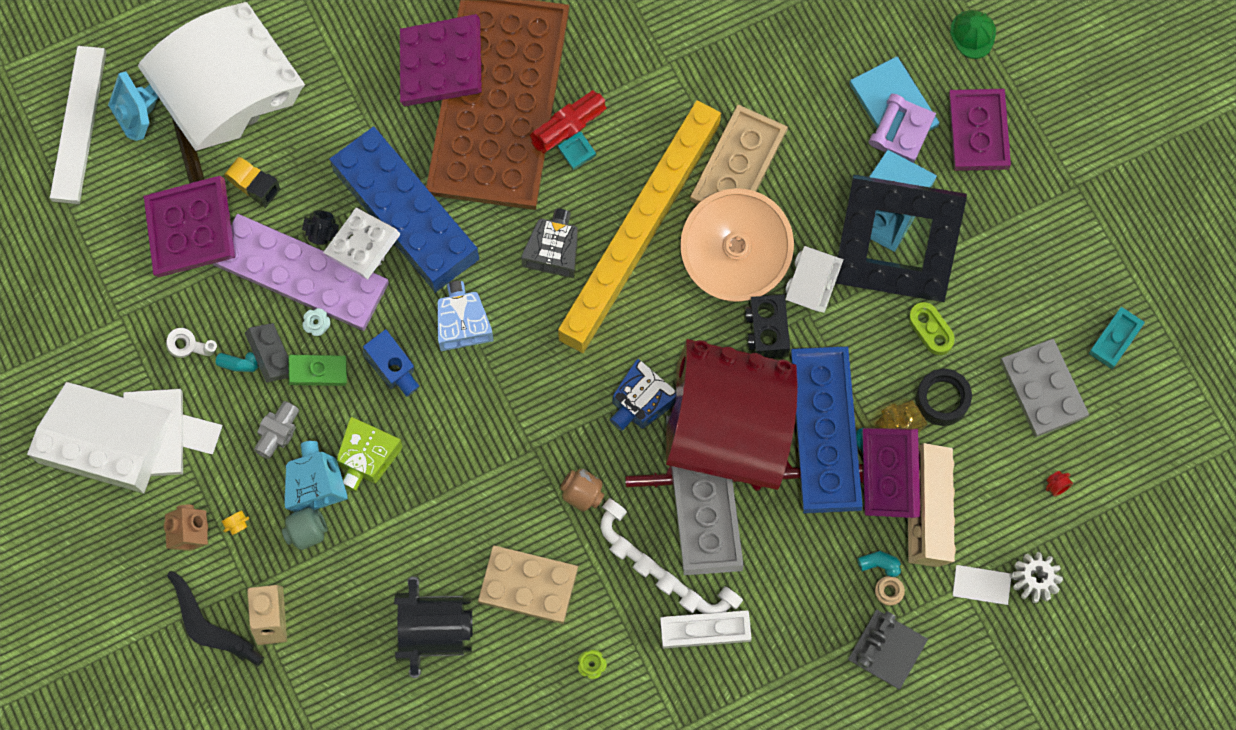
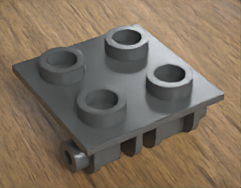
[848,609,928,690]

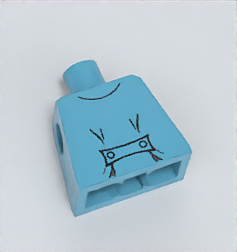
[285,441,348,512]

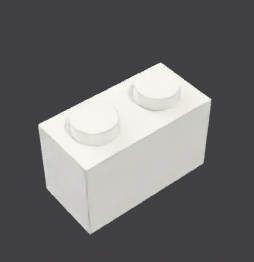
[785,246,844,313]

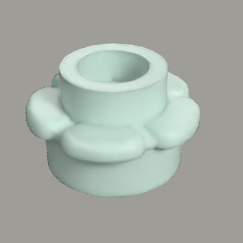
[302,308,330,336]

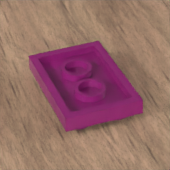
[948,89,1011,171]
[863,428,920,518]

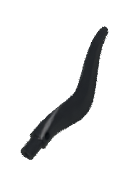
[167,571,264,667]

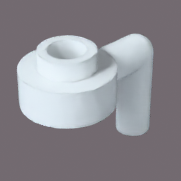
[166,328,217,358]

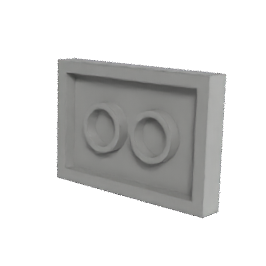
[1000,338,1089,438]

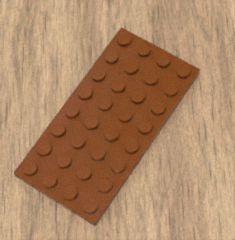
[426,0,570,210]

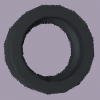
[915,368,972,426]

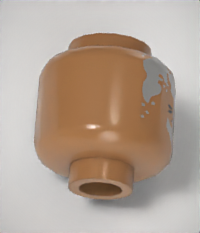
[560,468,605,512]

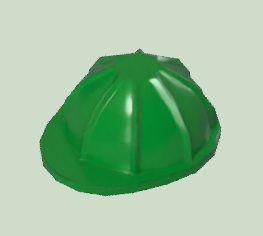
[950,9,996,59]

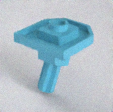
[108,71,159,141]

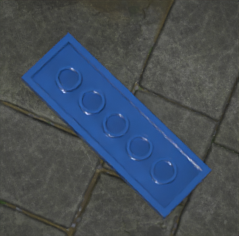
[791,346,863,513]

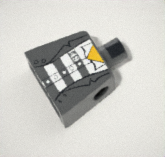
[521,208,578,279]

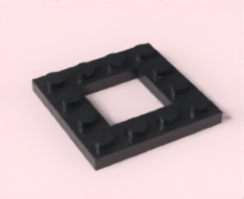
[835,174,967,302]

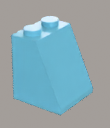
[870,150,937,252]

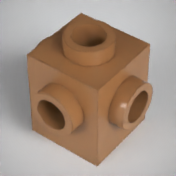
[164,504,208,551]

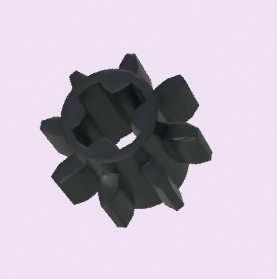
[302,210,339,245]

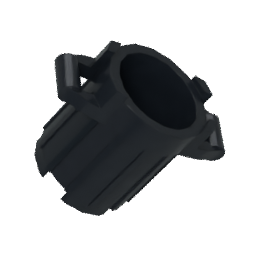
[394,575,473,678]

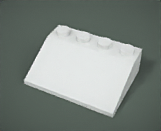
[27,382,173,493]

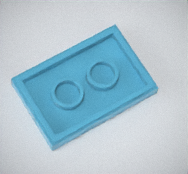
[849,56,939,142]

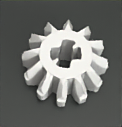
[1011,552,1063,603]

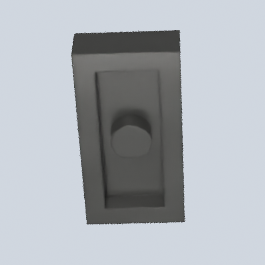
[245,323,288,383]

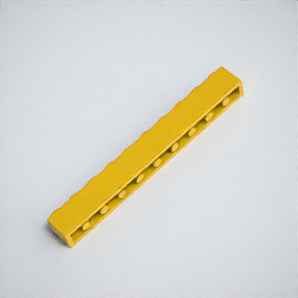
[558,100,721,353]

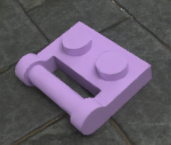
[869,94,936,163]

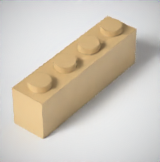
[908,443,956,567]

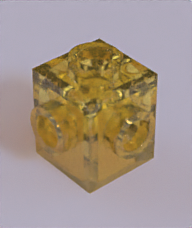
[874,400,928,433]

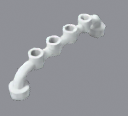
[600,498,743,614]

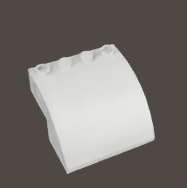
[138,2,305,151]

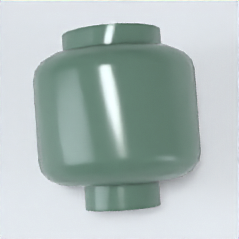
[282,507,328,550]

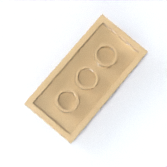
[690,105,788,204]

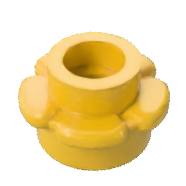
[221,510,249,535]

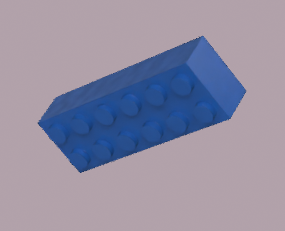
[330,126,479,293]

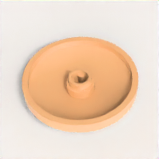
[681,188,794,302]

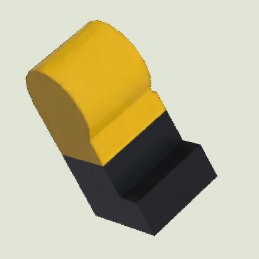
[224,157,281,209]

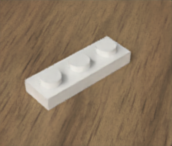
[660,610,752,648]

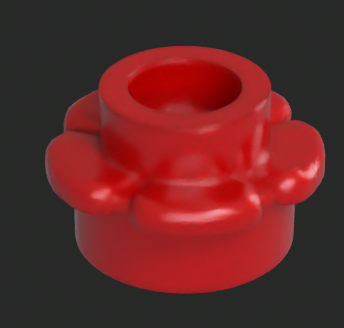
[1046,471,1073,497]

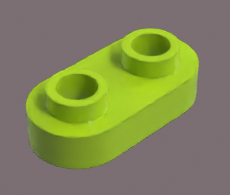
[909,302,955,355]

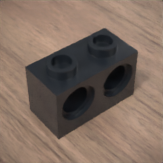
[745,295,790,358]

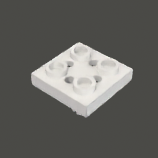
[323,208,400,280]

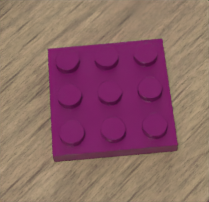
[400,14,482,107]
[144,176,235,278]

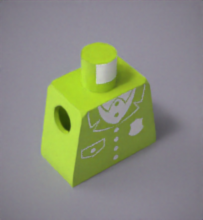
[337,417,403,492]

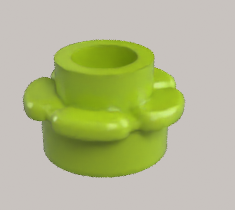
[578,650,607,679]

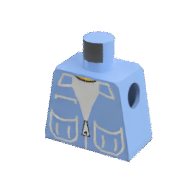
[438,281,494,351]

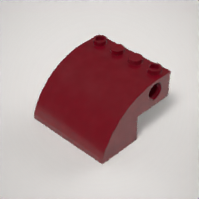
[666,339,798,490]

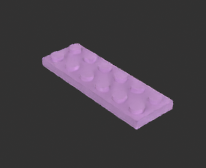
[213,214,389,331]

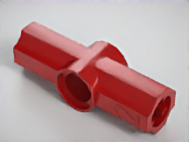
[530,90,607,154]

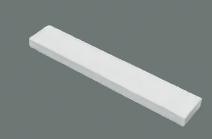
[50,46,106,204]

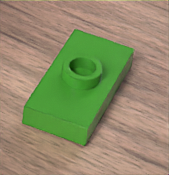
[288,355,347,386]

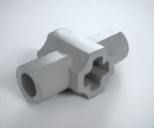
[253,401,299,459]

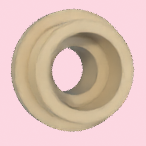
[875,576,905,606]

